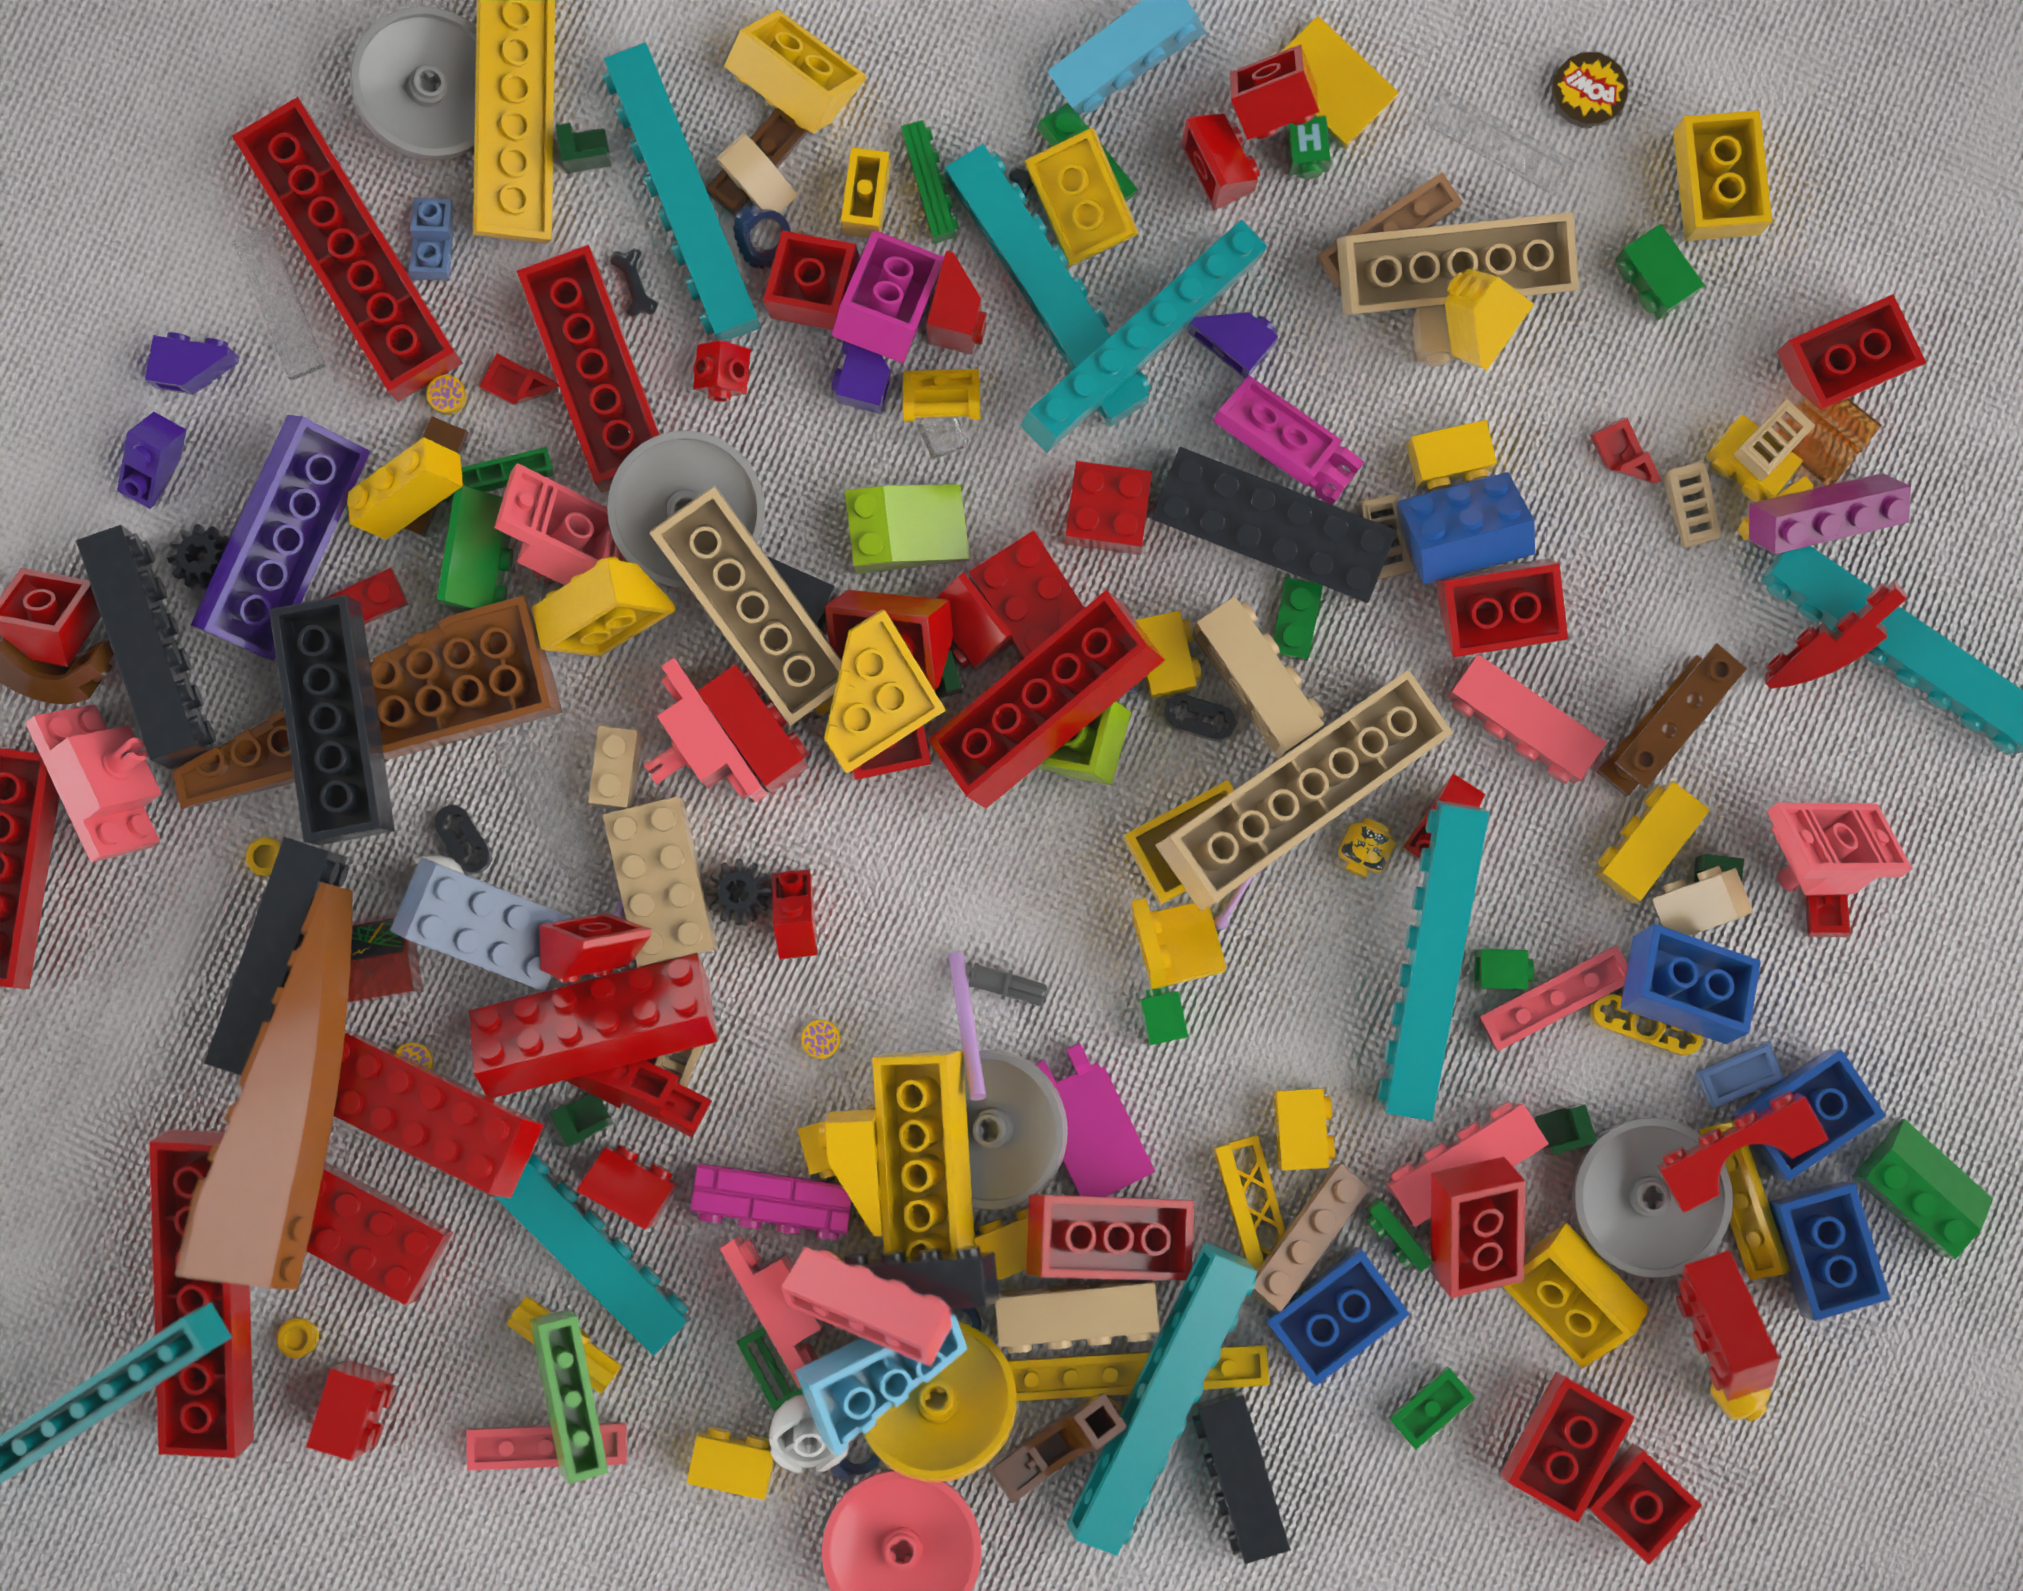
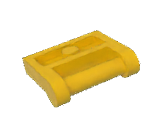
[903,369,981,422]

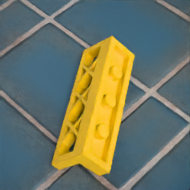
[1212,1135,1302,1302]

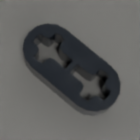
[1163,695,1236,742]
[435,805,493,873]

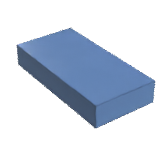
[1695,1042,1785,1108]

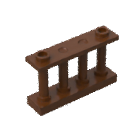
[1596,643,1747,797]

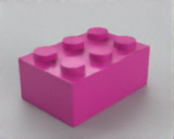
[831,230,944,364]

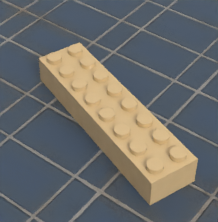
[1155,669,1453,911]

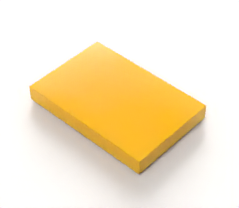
[1281,16,1399,149]
[1024,128,1140,267]

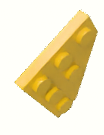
[824,609,946,774]

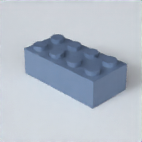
[390,857,573,991]

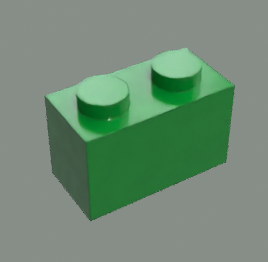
[1615,223,1705,320]

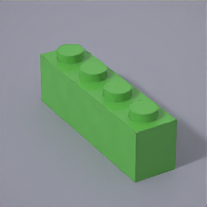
[530,1309,609,1484]

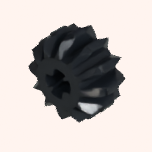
[167,524,230,590]
[706,859,772,926]

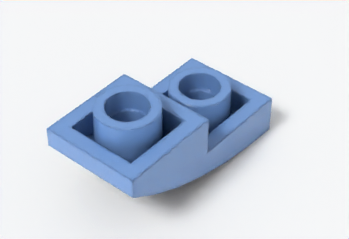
[409,198,453,281]

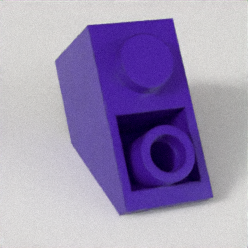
[145,332,239,395]
[831,341,891,415]
[117,411,187,509]

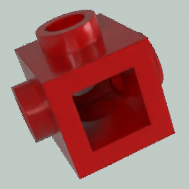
[693,340,751,402]

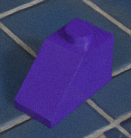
[1188,312,1278,379]

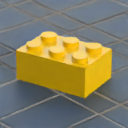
[1673,110,1772,241]
[1123,779,1234,906]

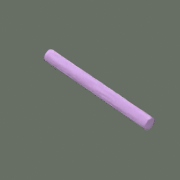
[948,952,986,1100]

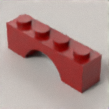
[1657,1091,1829,1213]

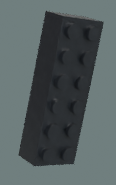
[1152,446,1397,603]
[76,525,216,769]
[269,595,395,845]
[204,837,349,1076]

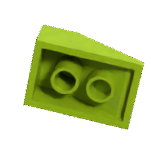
[845,484,970,574]
[1036,701,1131,786]

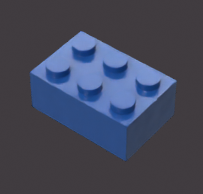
[1397,472,1535,584]
[1620,924,1761,1044]
[1732,1049,1886,1181]
[1768,1181,1891,1321]
[1263,1247,1410,1387]

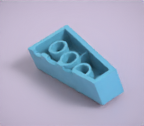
[1047,0,1207,115]
[795,1310,967,1457]

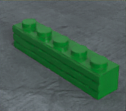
[901,120,959,244]
[438,447,554,504]

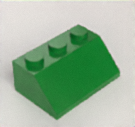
[437,486,513,613]
[1851,1119,1993,1260]

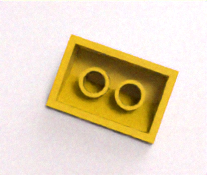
[724,9,867,134]
[1444,269,1534,371]
[532,557,675,657]
[1502,1223,1650,1369]

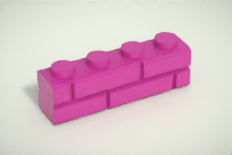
[690,1163,853,1240]

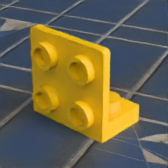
[1131,898,1226,990]

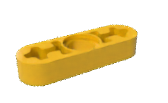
[1590,994,1703,1055]

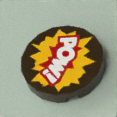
[1551,52,1628,128]

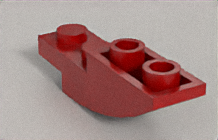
[1765,580,1907,689]
[564,1060,712,1138]

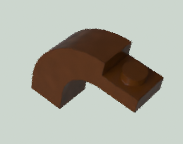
[0,635,114,704]
[989,1394,1127,1503]

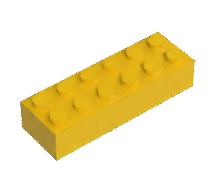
[872,1050,975,1257]

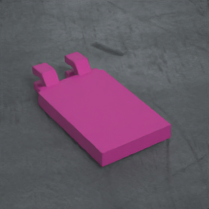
[1212,375,1364,505]
[1034,1043,1156,1197]

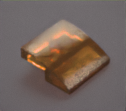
[1777,397,1882,486]

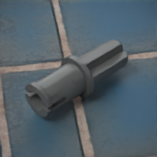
[968,963,1047,1006]

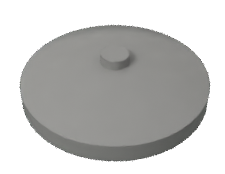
[350,6,476,160]
[607,431,765,588]
[963,1050,1068,1209]
[1572,1118,1733,1278]

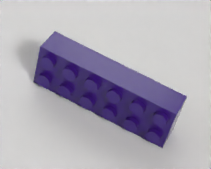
[190,415,371,662]

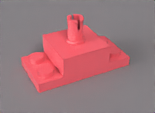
[494,463,628,585]
[643,658,768,803]
[25,704,162,863]
[1767,803,1913,895]
[720,1235,826,1389]

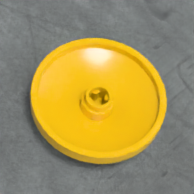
[863,1322,1017,1482]

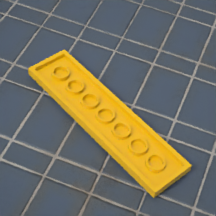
[473,0,555,244]

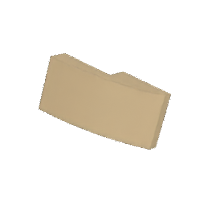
[716,133,798,221]

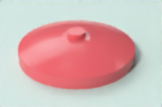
[822,1469,982,1591]

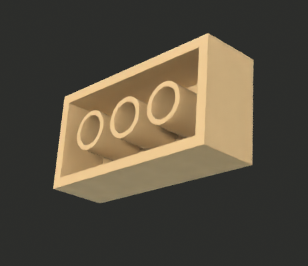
[1192,596,1325,759]
[602,796,719,967]
[995,1279,1160,1353]

